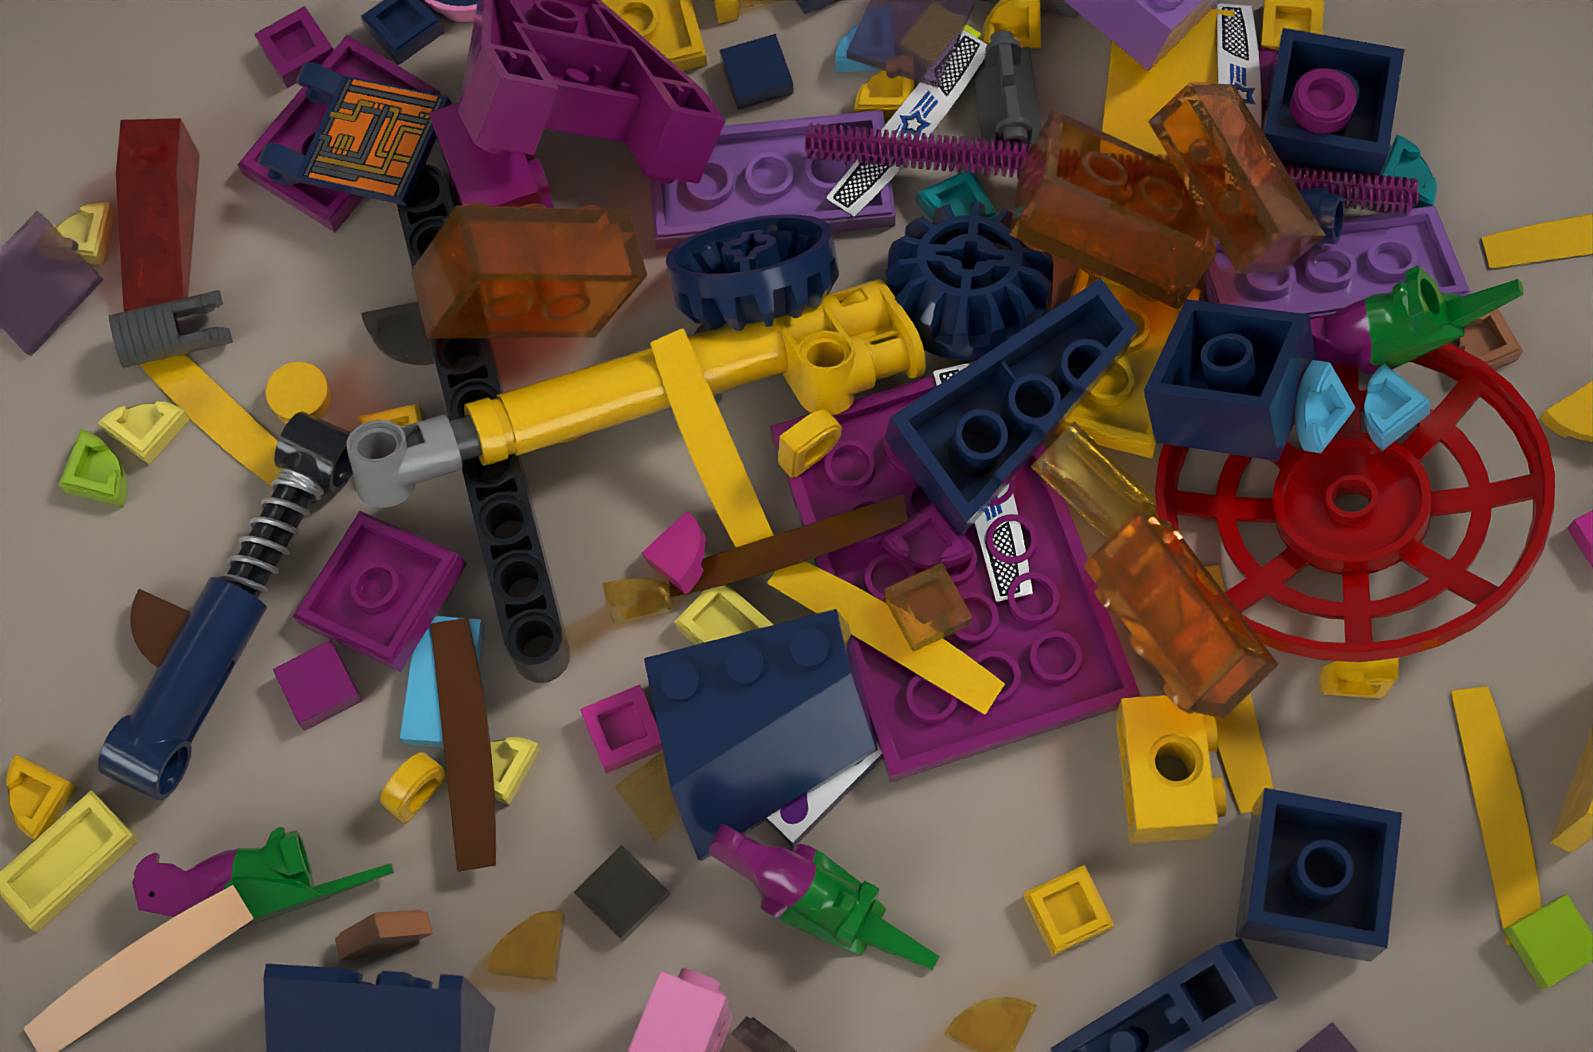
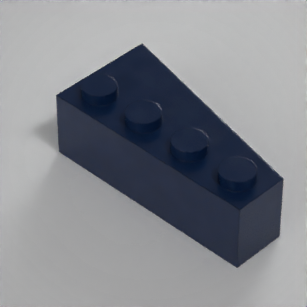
[885,278,1139,537]

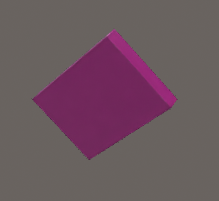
[237,35,441,233]

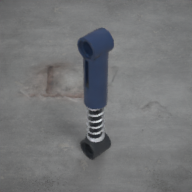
[98,411,353,801]

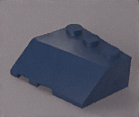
[644,609,878,861]
[263,963,495,1052]

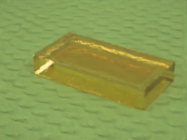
[1031,421,1158,555]

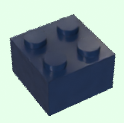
[1259,28,1405,177]
[1144,299,1316,461]
[1235,788,1402,962]

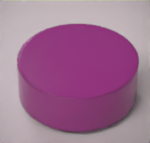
[1290,68,1357,134]

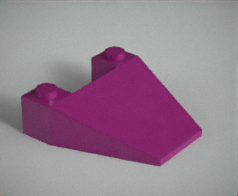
[458,0,726,184]

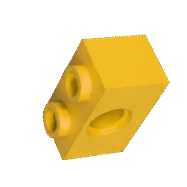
[1115,693,1226,844]

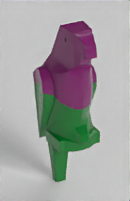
[1310,265,1524,374]
[709,823,940,971]
[132,827,394,929]

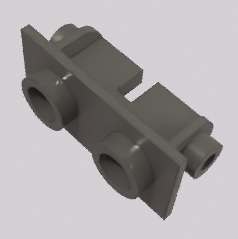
[974,31,1043,151]

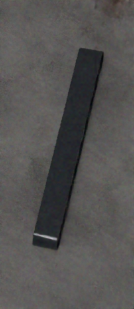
[396,163,570,683]

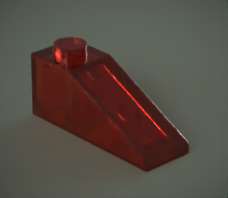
[116,118,200,312]

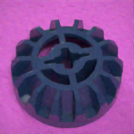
[886,202,1054,361]
[666,214,839,331]

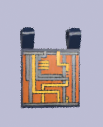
[258,62,452,206]

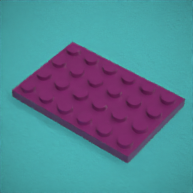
[770,364,1141,782]

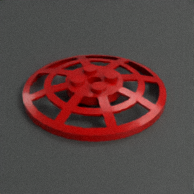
[1155,343,1555,662]

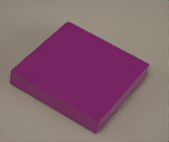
[293,511,467,672]

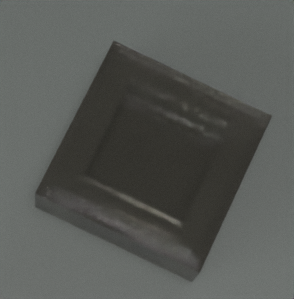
[574,845,670,943]

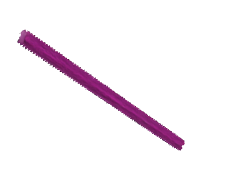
[804,123,1419,214]

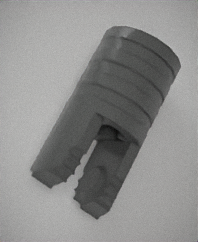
[109,290,233,368]

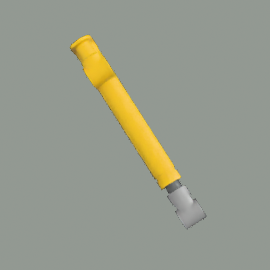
[346,279,926,508]

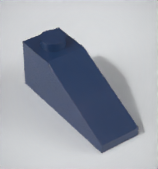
[1050,938,1278,1052]

